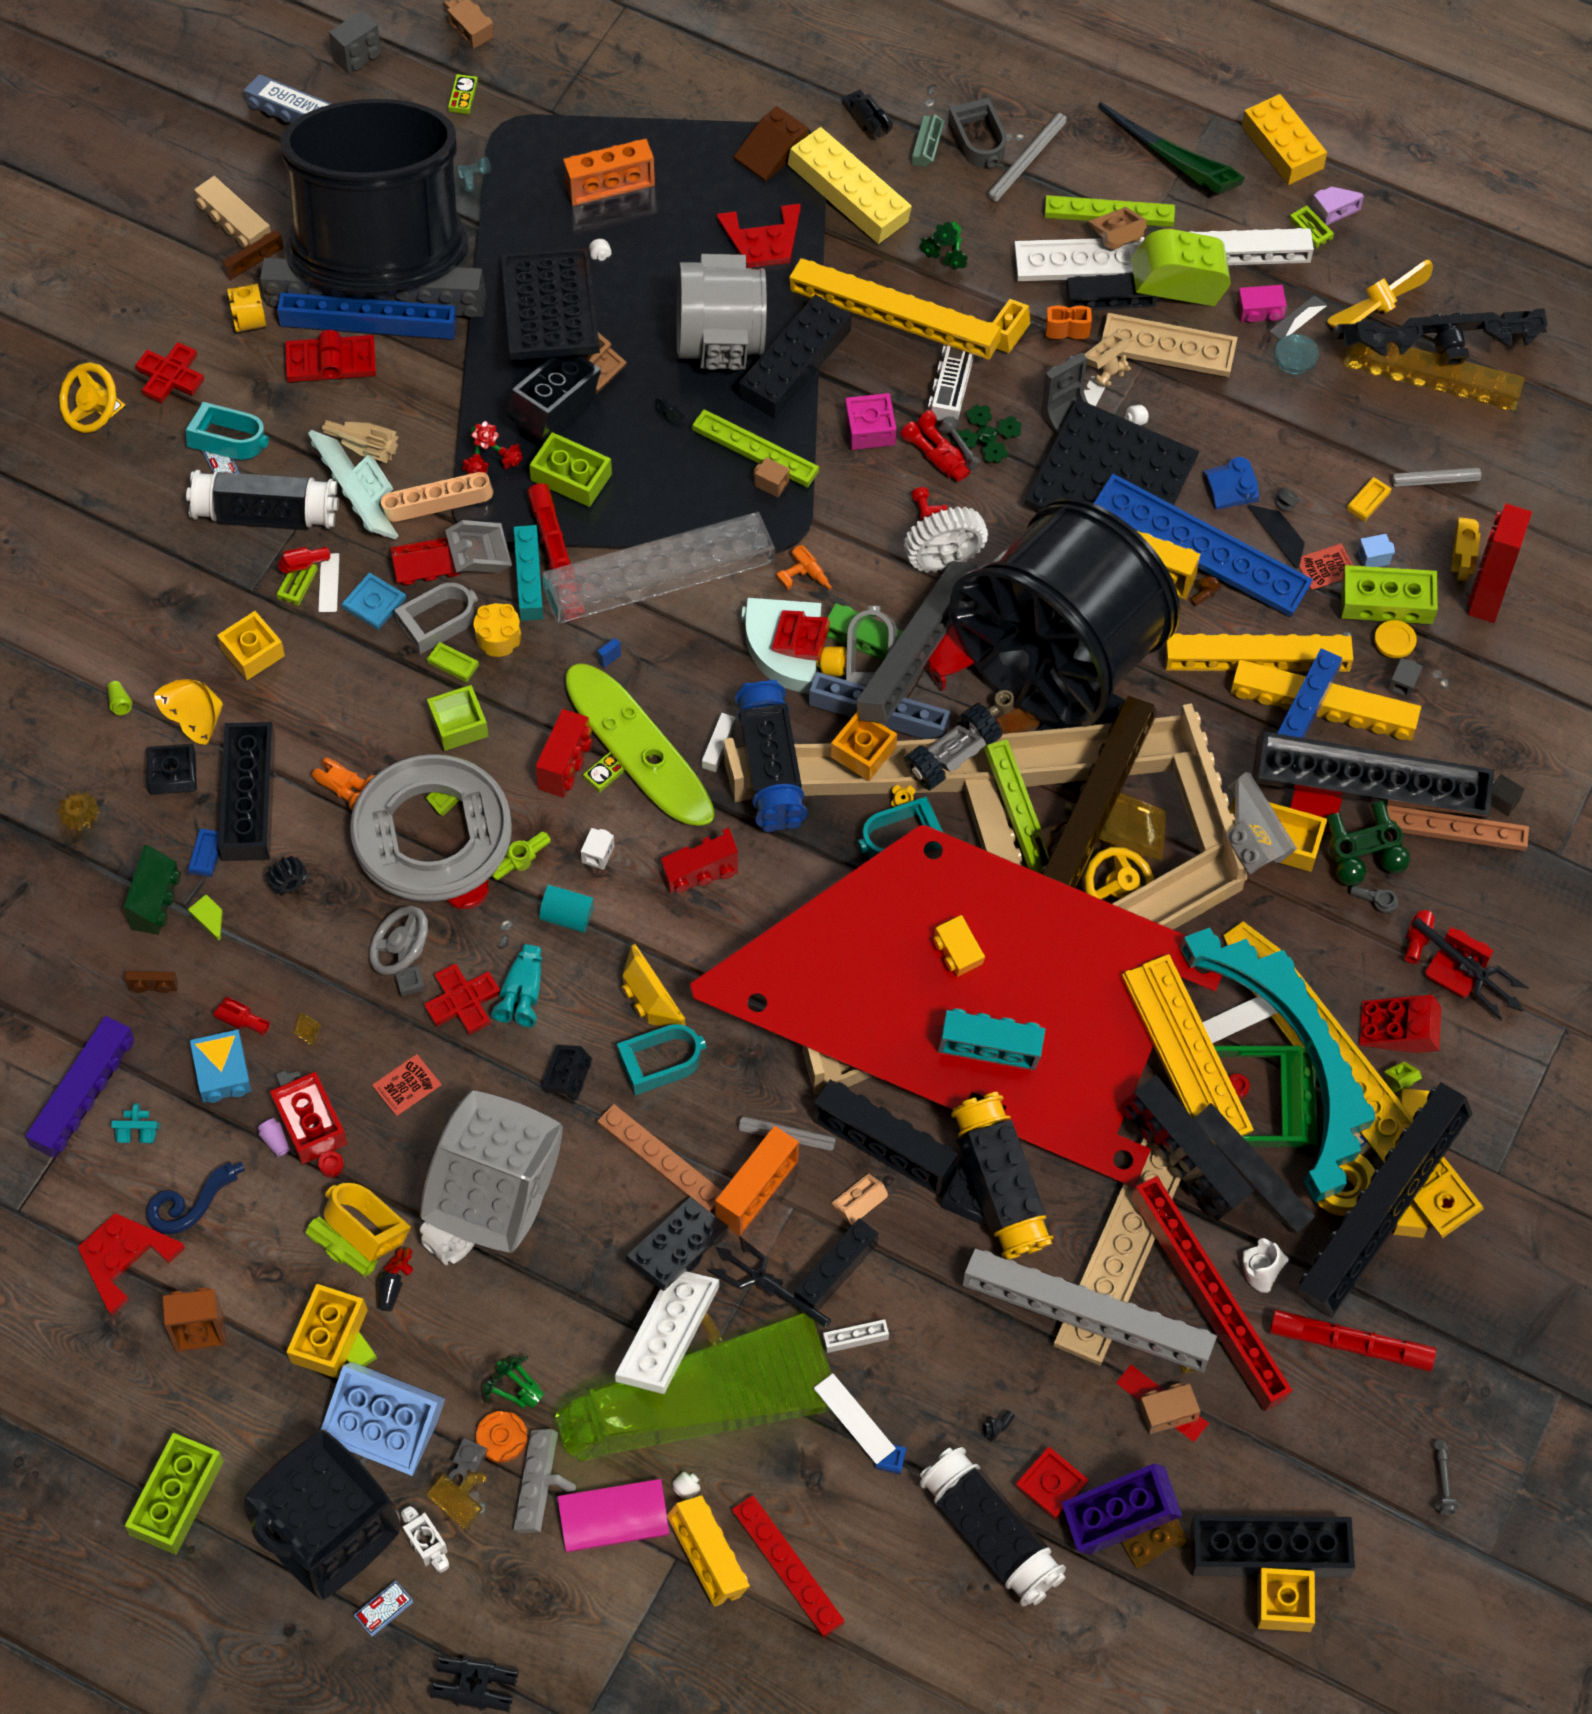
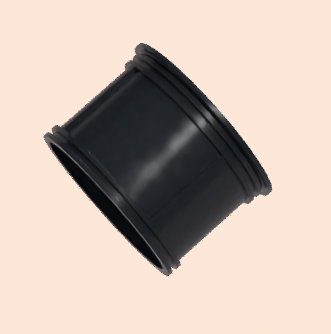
[281,99,468,292]
[950,498,1180,728]

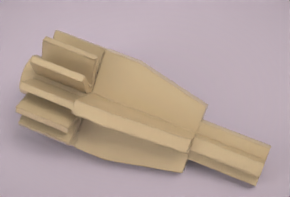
[322,420,399,463]

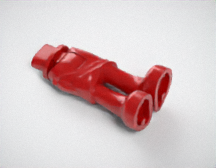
[900,410,971,482]

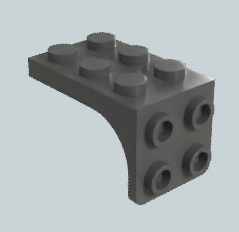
[1041,352,1088,435]

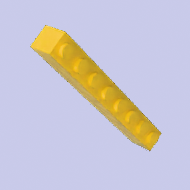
[1164,633,1353,672]
[1231,660,1421,741]

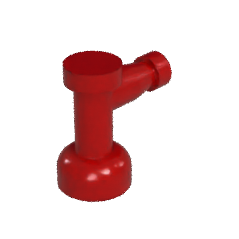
[911,487,948,522]

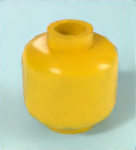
[816,646,847,676]

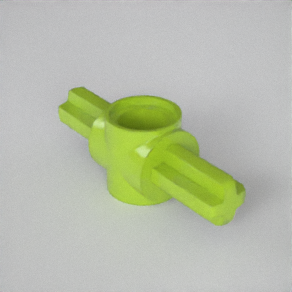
[492,832,551,880]

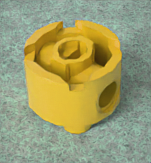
[227,284,266,332]
[473,603,521,657]

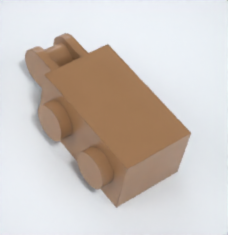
[443,0,494,49]

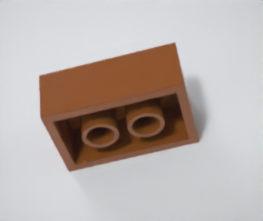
[163,1288,227,1352]

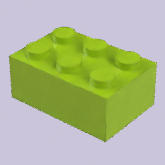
[529,432,612,507]

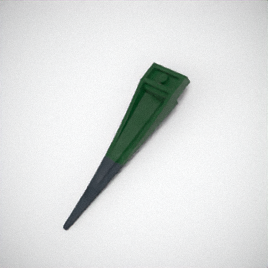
[1098,102,1245,194]

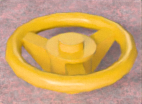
[59,362,117,434]
[1085,847,1154,899]

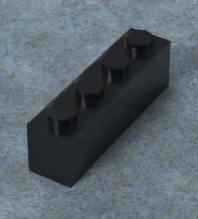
[1066,274,1157,311]
[794,1218,879,1311]

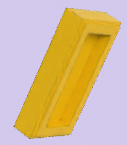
[1347,477,1392,522]

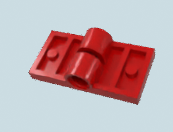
[285,330,376,382]

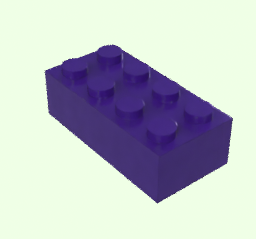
[1061,1464,1182,1555]

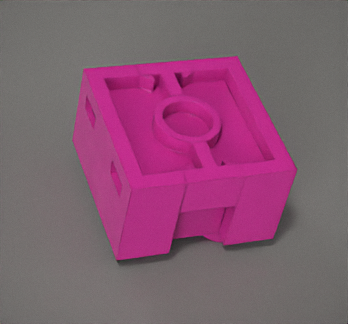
[845,393,896,450]

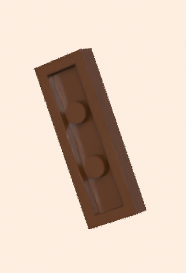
[223,229,284,281]

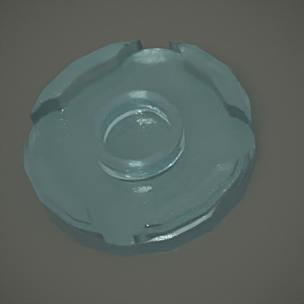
[1275,334,1319,374]

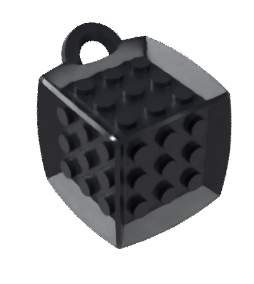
[244,1430,400,1600]

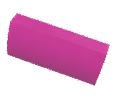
[558,1479,670,1553]

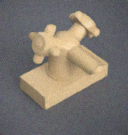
[1084,332,1131,387]

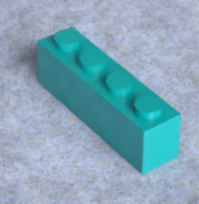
[514,525,544,621]

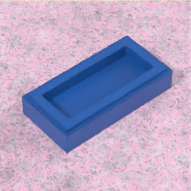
[188,828,220,877]

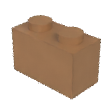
[1139,1383,1200,1435]

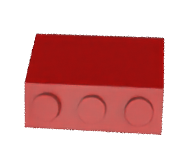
[390,537,461,585]

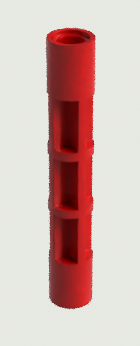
[527,483,586,621]
[1270,1309,1436,1372]

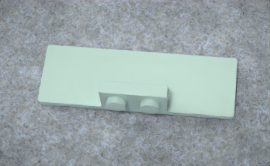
[308,430,399,540]

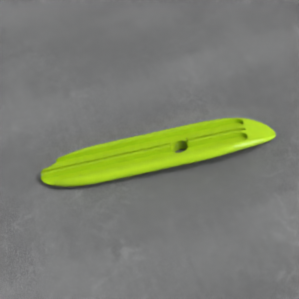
[566,663,715,826]

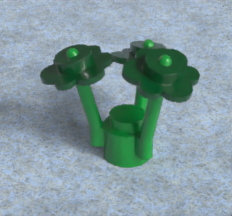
[919,221,968,269]
[483,1355,544,1409]

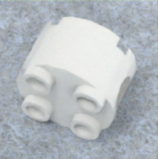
[420,1222,475,1265]

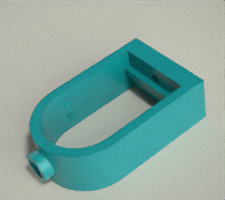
[186,402,269,460]
[857,796,943,859]
[617,1024,706,1095]

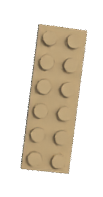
[1102,313,1238,377]

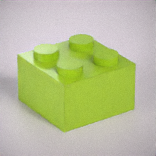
[427,685,489,751]

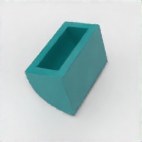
[539,884,594,933]

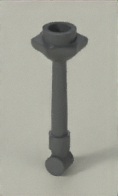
[939,417,980,469]
[1434,1440,1461,1515]

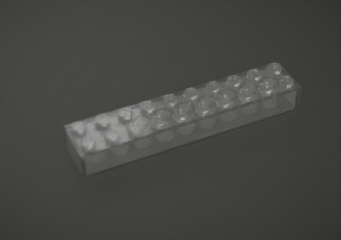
[542,512,775,624]

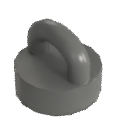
[1275,486,1300,511]

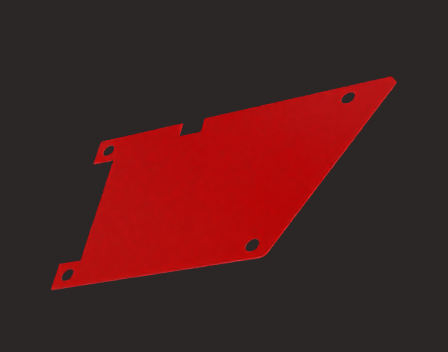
[690,825,1222,1188]

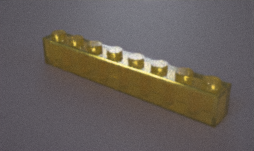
[1344,342,1525,411]

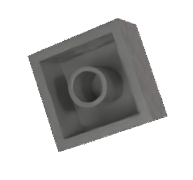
[329,10,381,75]

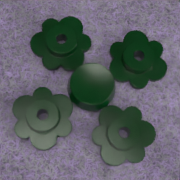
[953,405,1022,463]

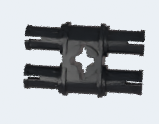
[430,1654,519,1713]

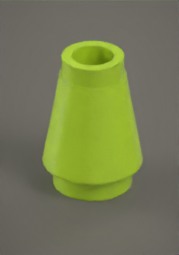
[107,681,132,715]

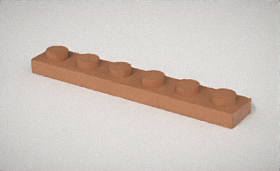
[1387,805,1529,851]
[597,1104,722,1213]

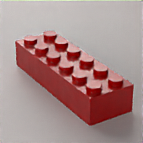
[1467,503,1533,623]

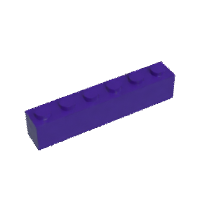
[25,1016,134,1158]

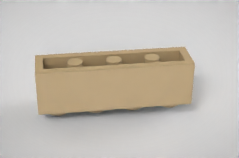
[194,176,271,248]

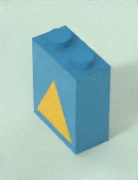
[190,1029,252,1103]

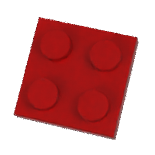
[1015,1447,1089,1520]

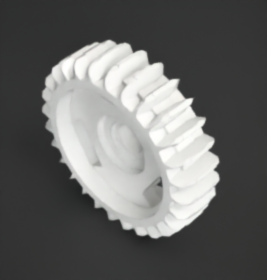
[904,506,988,573]

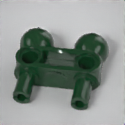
[1326,800,1410,886]

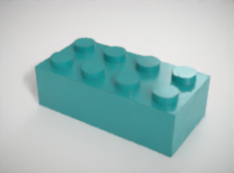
[938,1009,1045,1070]

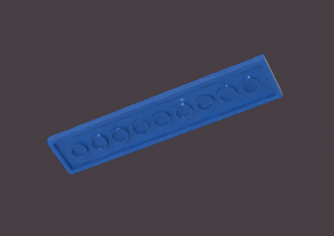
[1094,474,1313,617]

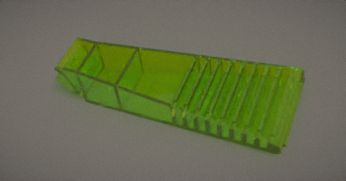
[556,1313,832,1462]

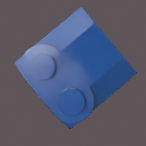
[1203,457,1260,510]

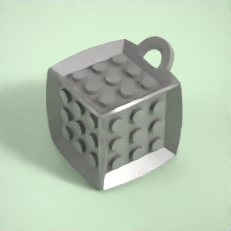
[420,1090,563,1253]

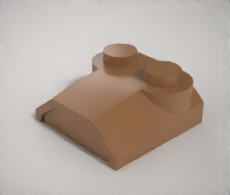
[1088,207,1147,249]

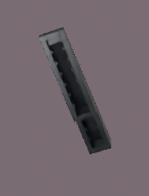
[1193,1103,1315,1233]

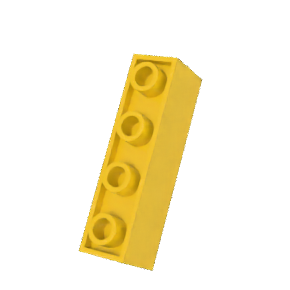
[667,1495,750,1607]

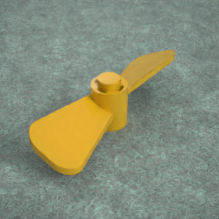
[1327,260,1433,328]

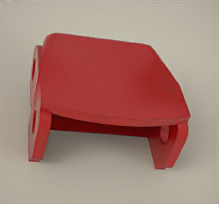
[924,624,974,691]

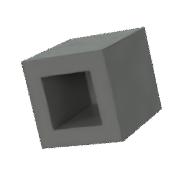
[1388,658,1423,700]

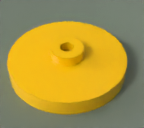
[1374,620,1417,658]

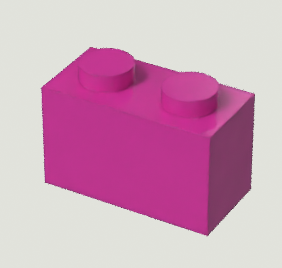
[1237,285,1287,322]

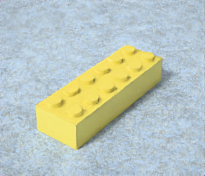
[788,127,912,244]

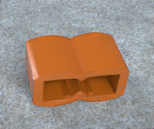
[1045,305,1092,339]

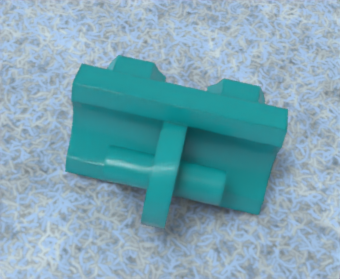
[111,1103,161,1144]

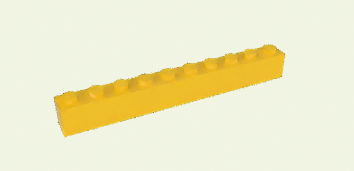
[790,258,1001,360]

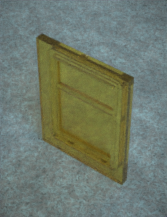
[1099,793,1167,862]

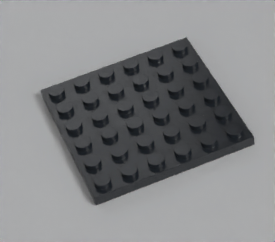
[1024,398,1200,511]

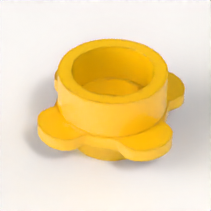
[891,785,915,807]

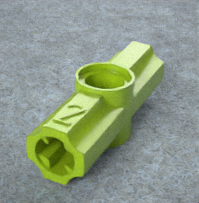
[305,1217,378,1278]

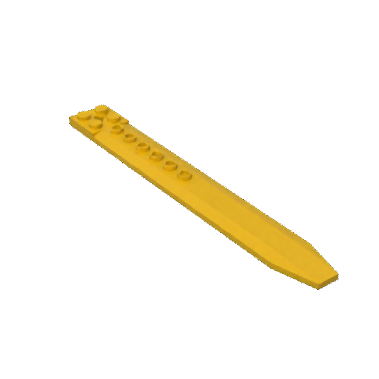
[1224,922,1484,1238]

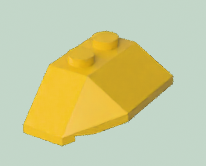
[621,944,686,1027]

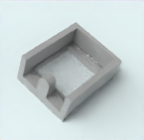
[445,520,512,574]

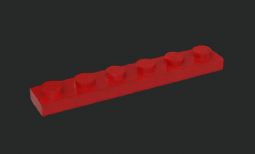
[732,1495,845,1638]

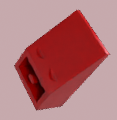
[1359,994,1442,1053]

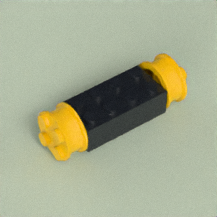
[951,1092,1054,1260]

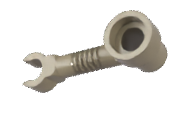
[957,690,1014,726]

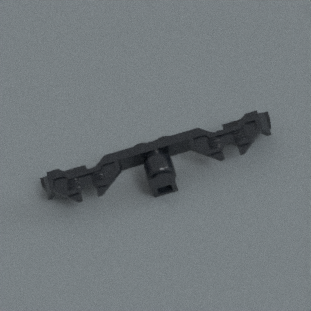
[1331,308,1548,366]

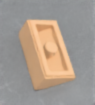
[831,1173,888,1225]

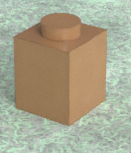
[753,457,790,497]

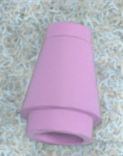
[258,1118,290,1157]

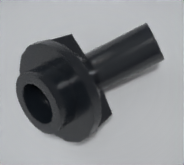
[982,1410,1015,1442]

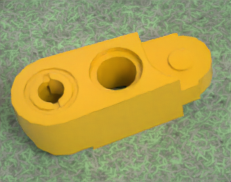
[1451,517,1480,582]

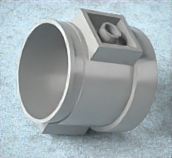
[676,254,767,370]

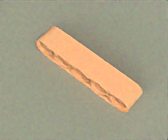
[381,472,493,522]

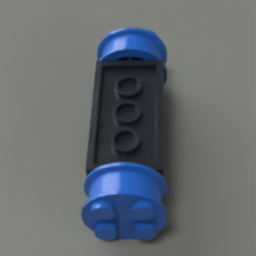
[735,679,808,832]

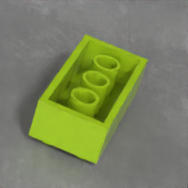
[125,1433,224,1555]

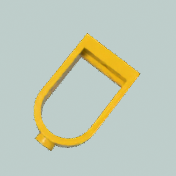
[324,1183,411,1262]

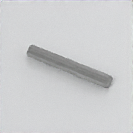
[1392,468,1481,487]
[739,1117,836,1151]

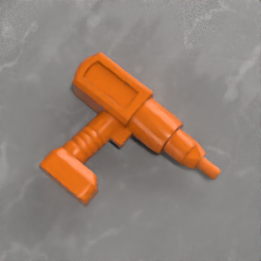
[776,545,832,591]

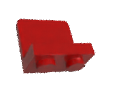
[1425,927,1494,998]

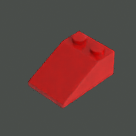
[270,1072,348,1165]

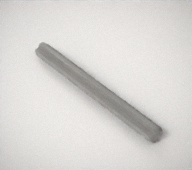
[988,113,1067,202]

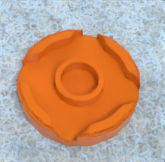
[476,1411,527,1463]

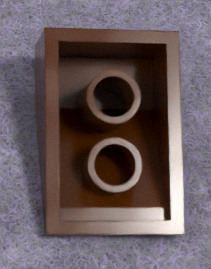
[734,106,809,182]

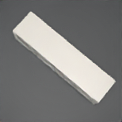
[702,713,735,772]
[823,1319,889,1353]

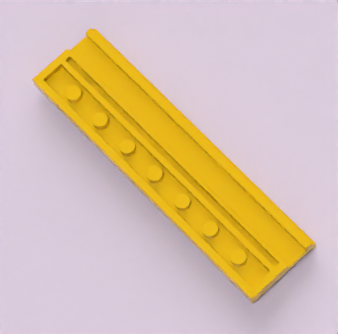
[1121,954,1254,1136]

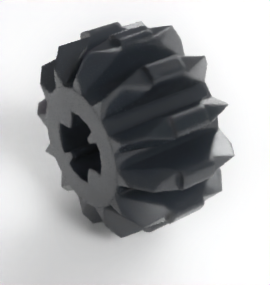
[265,856,308,896]

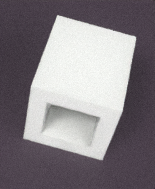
[581,828,614,870]

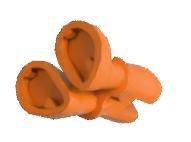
[311,757,376,811]

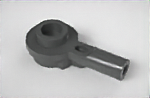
[1350,886,1398,913]

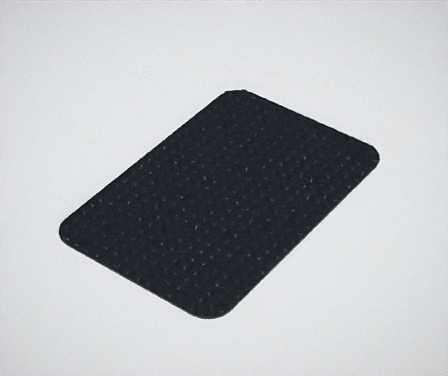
[453,114,826,554]

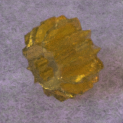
[58,790,99,832]

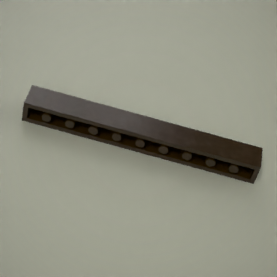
[1041,696,1157,888]

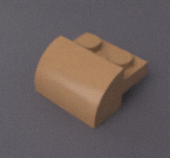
[581,332,627,394]

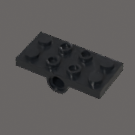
[625,1197,729,1291]

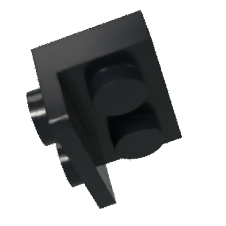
[541,1045,592,1100]

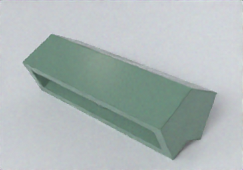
[912,114,944,167]

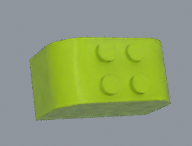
[1131,229,1231,307]

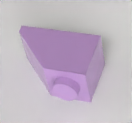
[1311,187,1364,225]

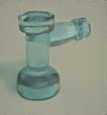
[458,157,491,191]

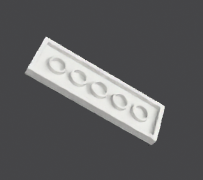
[1014,237,1144,281]
[615,1271,719,1394]

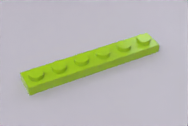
[1045,195,1175,227]
[692,409,819,488]
[984,739,1043,874]

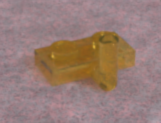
[427,1473,486,1529]

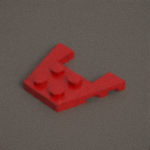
[717,204,801,268]
[78,1213,185,1316]

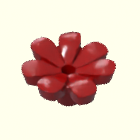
[384,1247,414,1276]

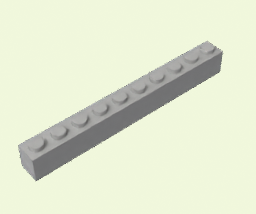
[963,1249,1217,1373]

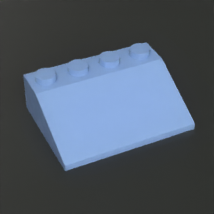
[321,1362,445,1476]

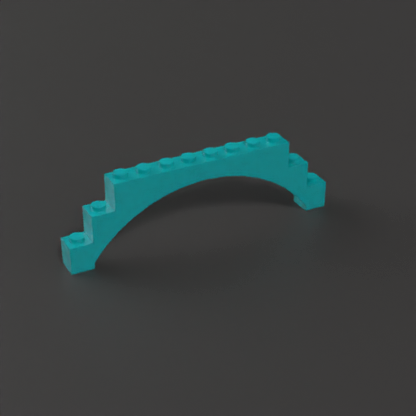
[1179,928,1376,1202]

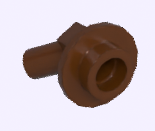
[1191,576,1222,606]

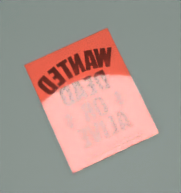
[1299,543,1354,590]
[372,1054,442,1116]

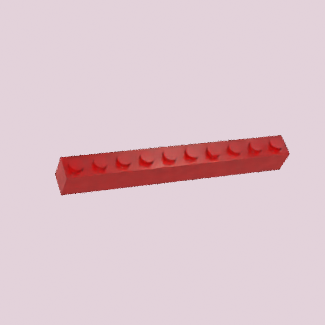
[1131,1176,1293,1411]

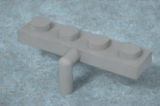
[513,1429,576,1533]

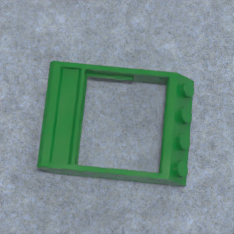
[1214,1046,1318,1147]

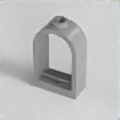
[395,583,478,654]
[846,606,898,686]

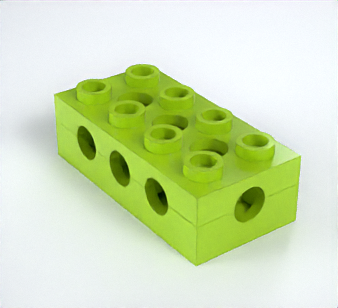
[1341,565,1438,624]

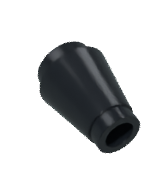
[378,1272,403,1312]

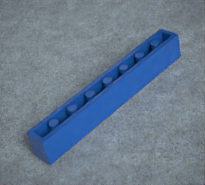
[277,292,457,339]

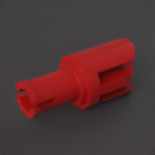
[278,546,331,573]
[1404,910,1435,964]
[213,997,270,1036]

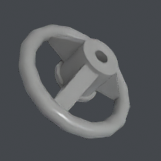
[369,906,428,976]

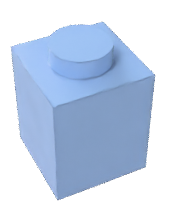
[1357,534,1395,567]

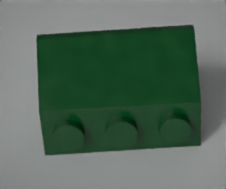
[124,845,181,935]

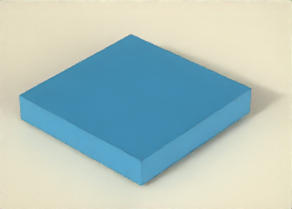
[341,572,406,631]

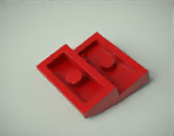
[771,610,830,661]

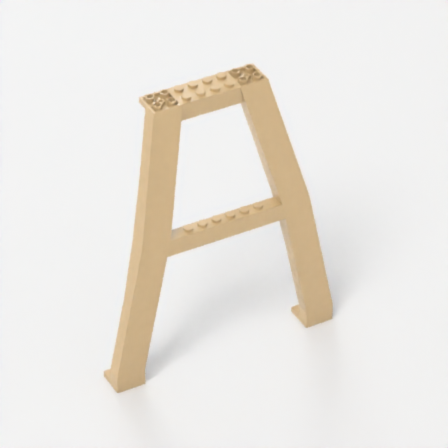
[724,703,1248,1096]

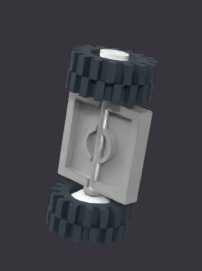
[904,703,1002,791]

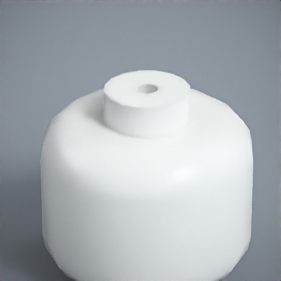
[589,239,611,261]
[1124,405,1149,425]
[672,1472,700,1500]

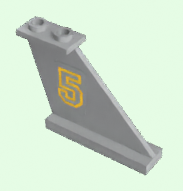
[1226,772,1297,874]

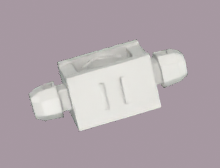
[401,1506,449,1573]

